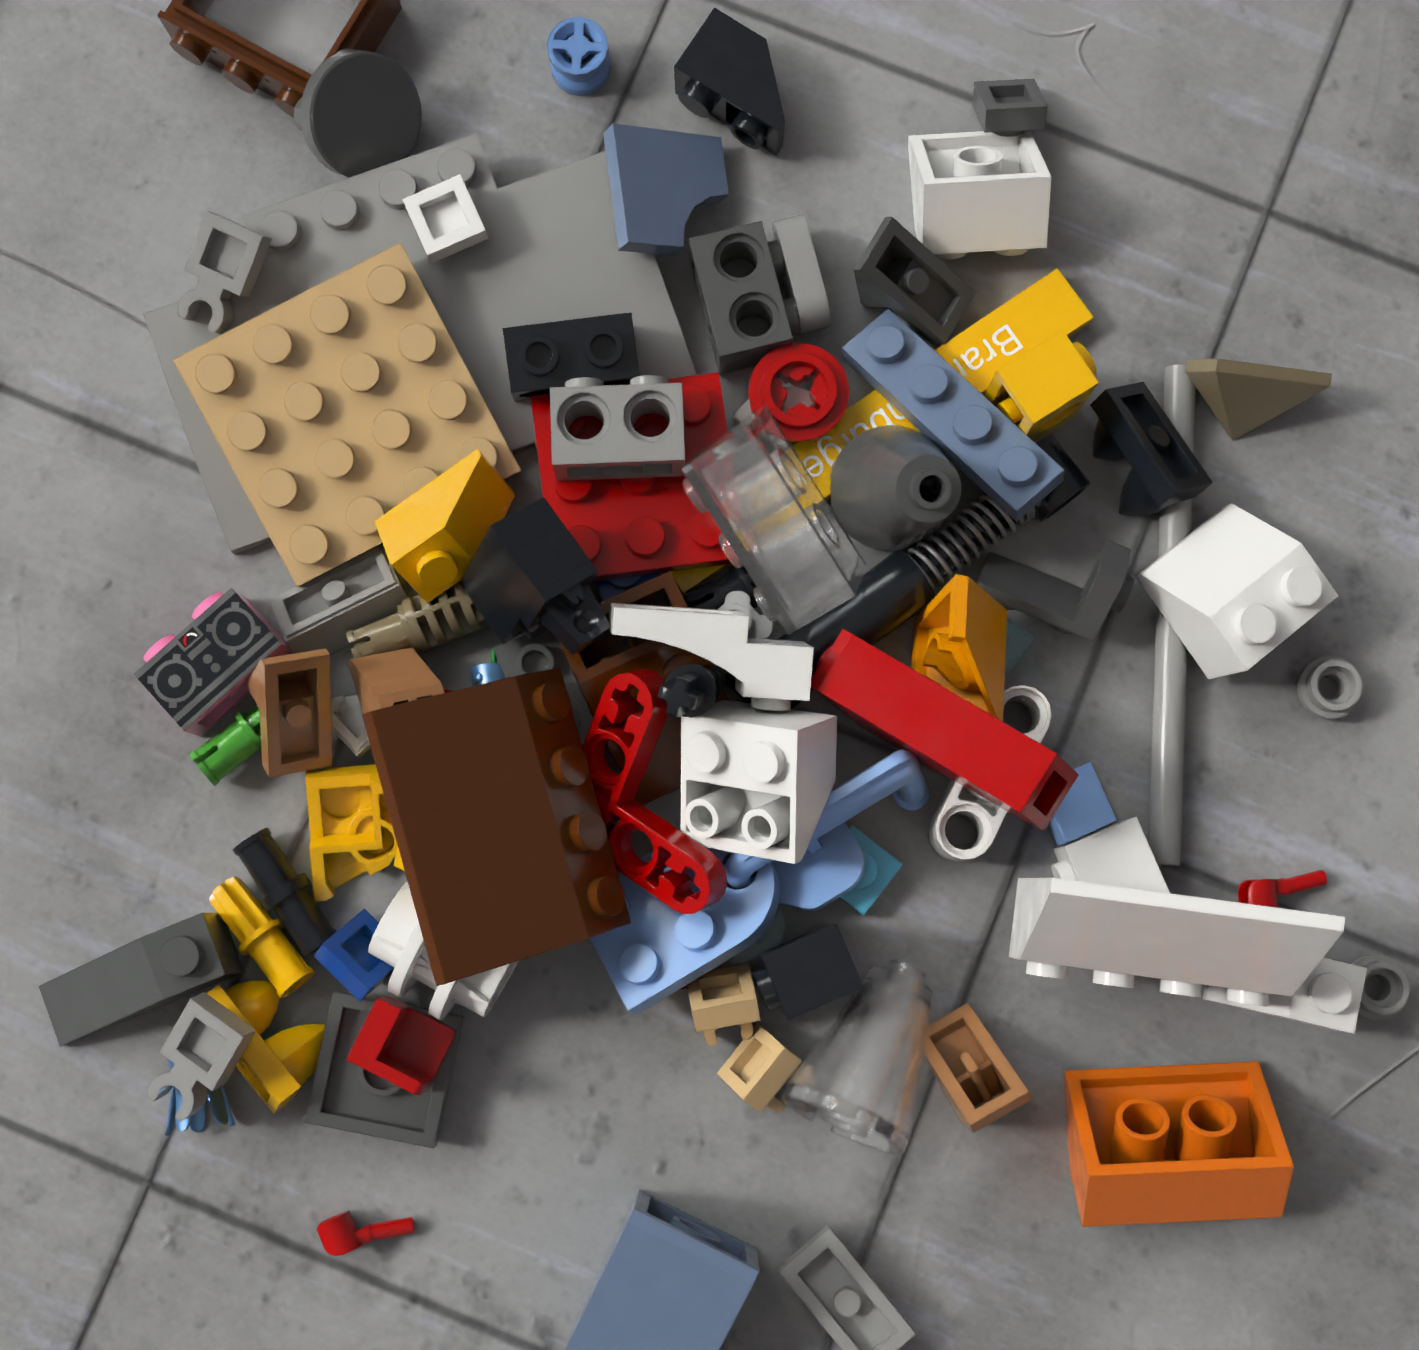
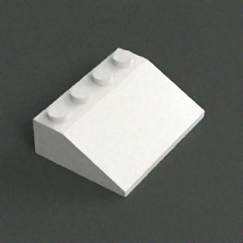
[1009,878,1345,1007]

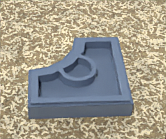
[603,123,729,256]

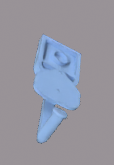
[590,749,929,1016]

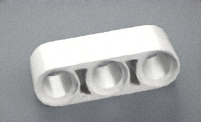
[928,685,1051,862]

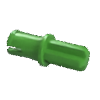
[189,705,261,786]

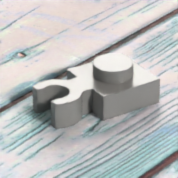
[178,211,272,334]
[148,992,256,1122]

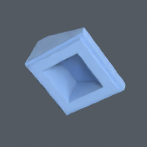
[1048,762,1117,846]

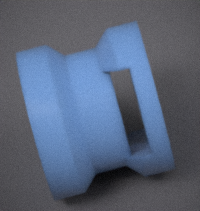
[547,17,611,96]

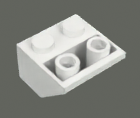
[681,700,837,864]

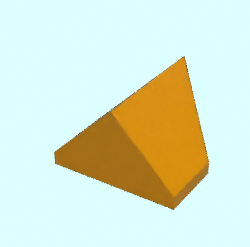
[911,574,1007,722]

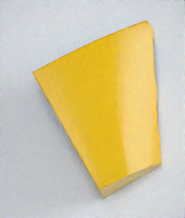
[305,764,397,902]

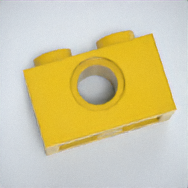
[984,329,1099,442]

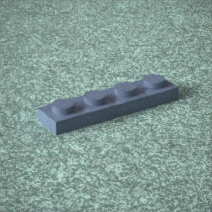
[842,309,1064,522]

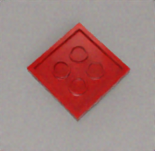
[530,372,745,582]

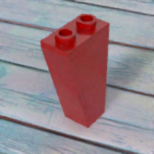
[811,629,1079,832]

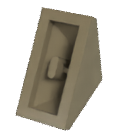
[1185,358,1332,441]

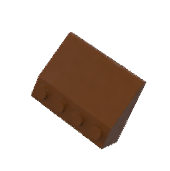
[362,668,632,986]

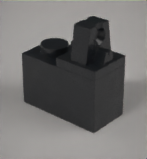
[459,497,611,655]

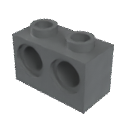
[689,221,801,375]

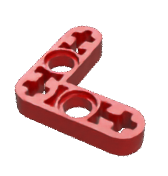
[582,669,727,914]

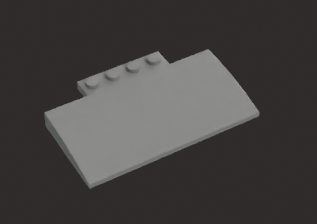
[143,133,697,554]

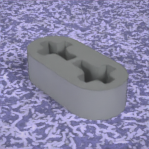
[772,214,831,334]

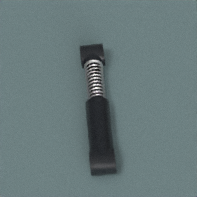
[725,434,1091,709]

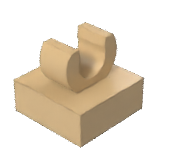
[687,963,760,1046]
[717,1023,807,1113]

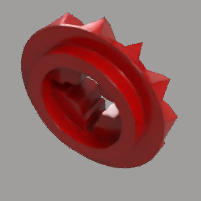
[748,343,849,444]

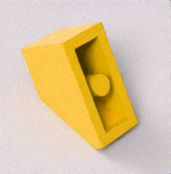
[374,449,515,603]

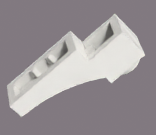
[609,603,814,711]

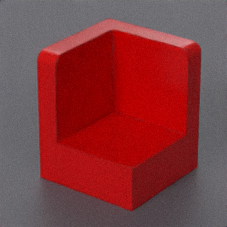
[346,996,456,1096]

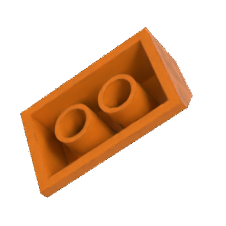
[1064,1061,1294,1227]

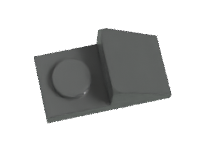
[853,217,976,344]

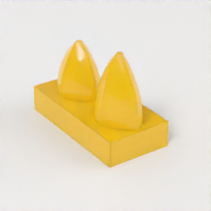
[206,980,326,1115]

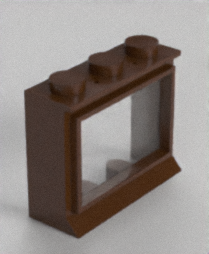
[157,0,402,118]

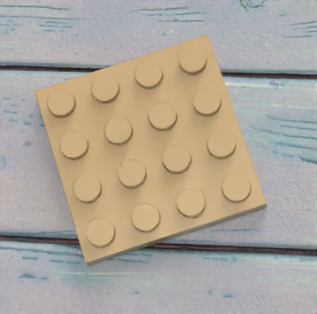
[173,242,521,587]

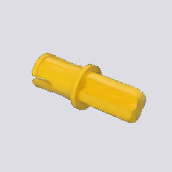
[209,876,315,998]

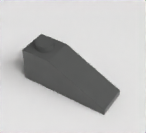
[39,912,245,1047]

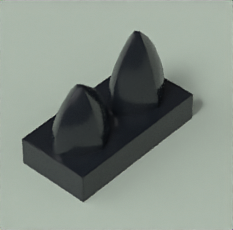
[1090,382,1213,516]

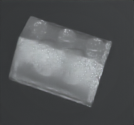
[681,405,866,635]

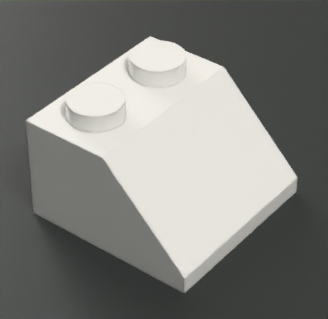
[908,130,1052,260]
[1136,503,1338,679]

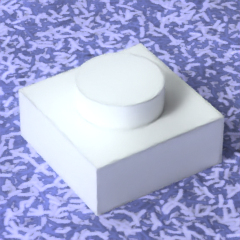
[402,174,489,263]

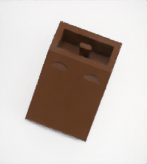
[559,571,729,805]

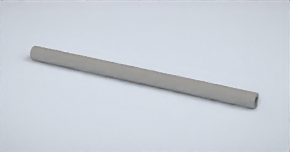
[1148,364,1196,867]

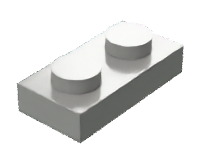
[778,1225,916,1350]

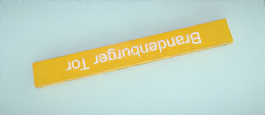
[671,268,1093,594]

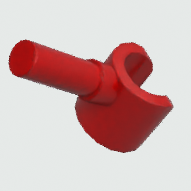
[1238,870,1327,908]
[317,1210,414,1256]

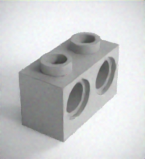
[550,375,685,481]

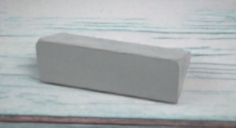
[270,544,409,655]

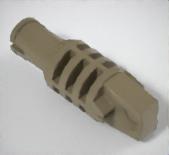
[346,581,489,658]

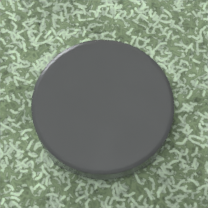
[294,48,422,178]

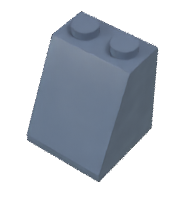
[566,1190,760,1350]

